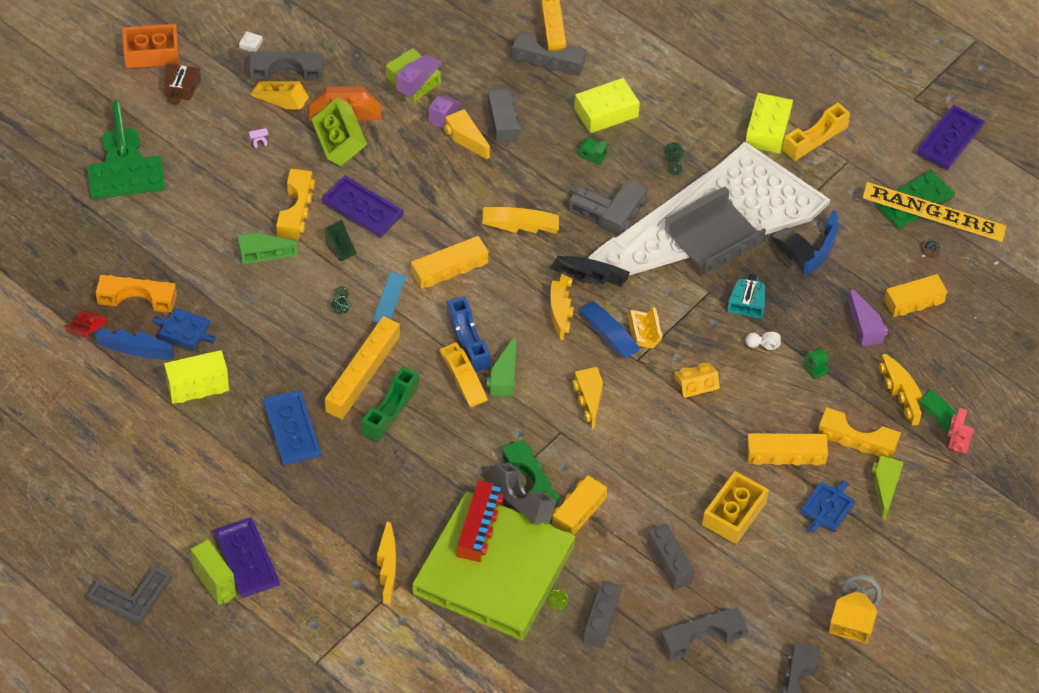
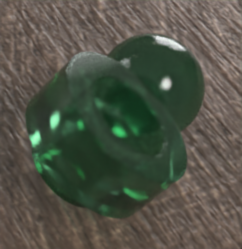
[665,142,684,175]
[331,286,351,314]

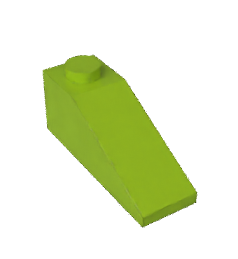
[872,455,904,520]

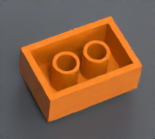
[123,24,179,68]

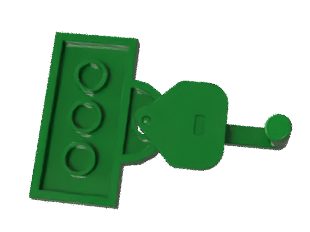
[87,100,165,200]

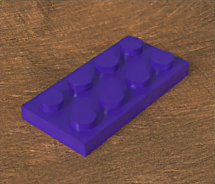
[917,105,985,170]
[322,175,403,238]
[214,517,280,599]

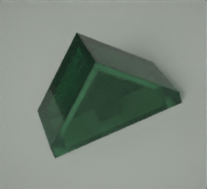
[325,220,357,262]

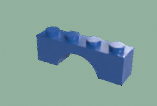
[447,296,491,372]

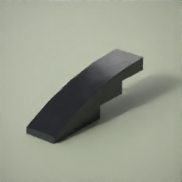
[550,256,630,287]

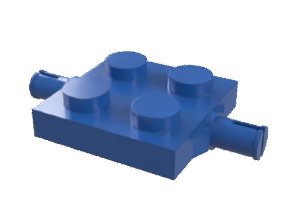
[153,308,216,351]
[801,480,856,533]

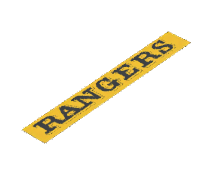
[863,182,1006,242]

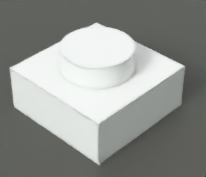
[239,31,263,52]

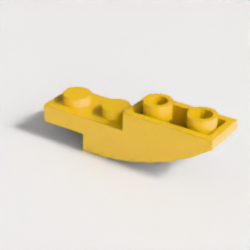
[550,274,574,340]
[439,342,488,408]
[878,354,922,426]

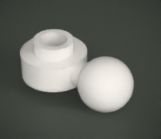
[745,332,781,350]

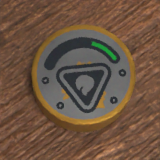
[922,239,941,258]

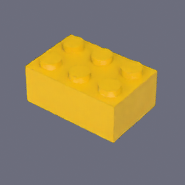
[702,471,769,544]

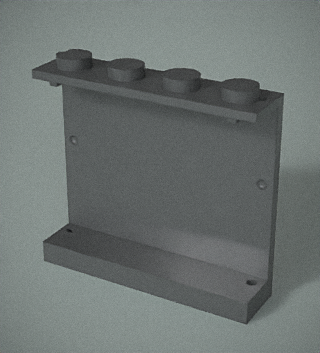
[665,186,766,274]

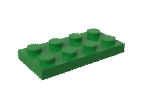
[875,170,955,230]

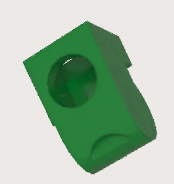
[577,138,608,165]
[803,347,829,380]

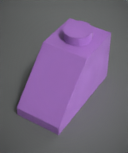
[429,96,462,128]

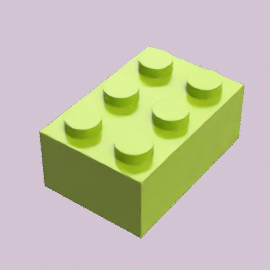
[311,97,367,166]

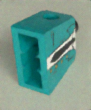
[727,274,765,319]

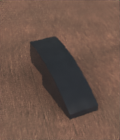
[770,227,815,265]

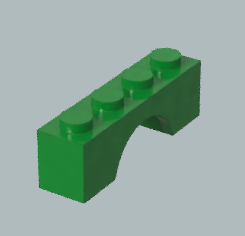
[361,366,419,442]
[501,439,560,511]

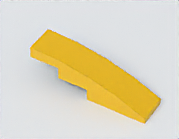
[482,207,559,234]
[377,522,396,605]

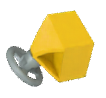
[829,574,882,644]

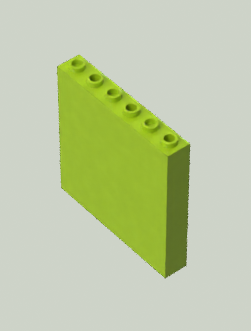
[413,491,575,641]

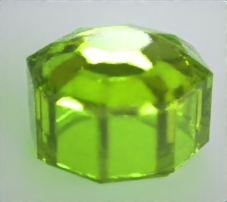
[548,589,569,611]

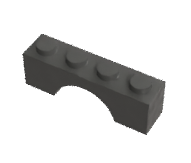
[512,32,587,76]
[250,51,323,81]
[489,463,556,525]
[660,607,747,661]
[783,642,820,693]

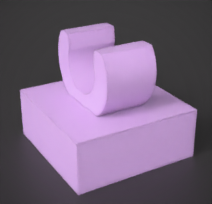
[248,128,268,149]

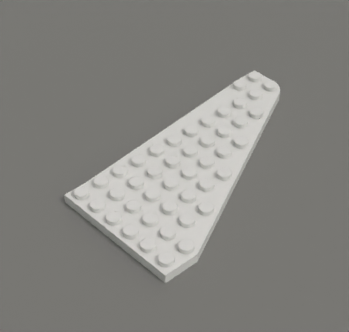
[588,142,830,275]

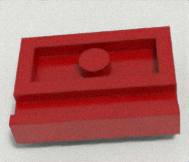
[65,310,107,338]

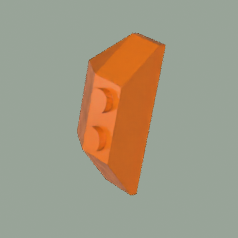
[309,86,381,121]

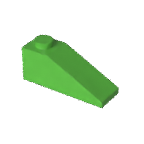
[238,233,298,264]
[487,338,517,397]

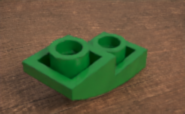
[918,389,957,431]

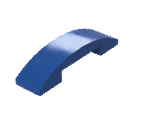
[803,210,838,275]

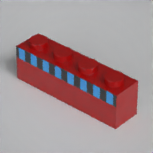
[457,480,504,562]

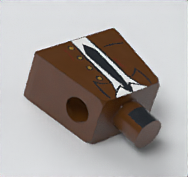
[164,63,201,105]

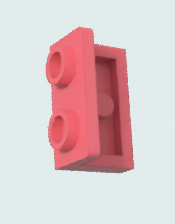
[948,408,974,453]

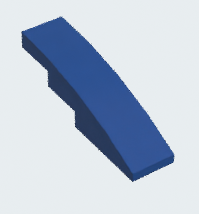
[578,301,640,359]
[95,327,174,360]

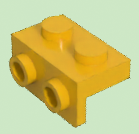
[627,307,662,348]
[674,363,720,398]

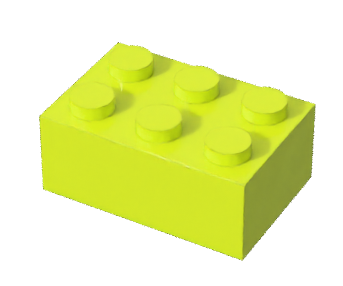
[574,78,640,134]
[746,93,793,154]
[164,350,229,404]

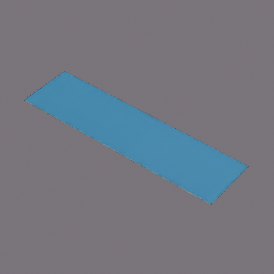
[372,272,406,323]

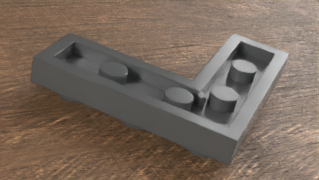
[87,566,172,625]

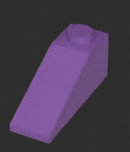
[396,54,442,98]
[848,290,888,346]

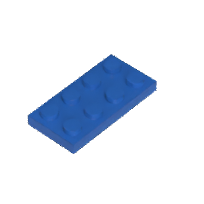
[263,390,321,465]

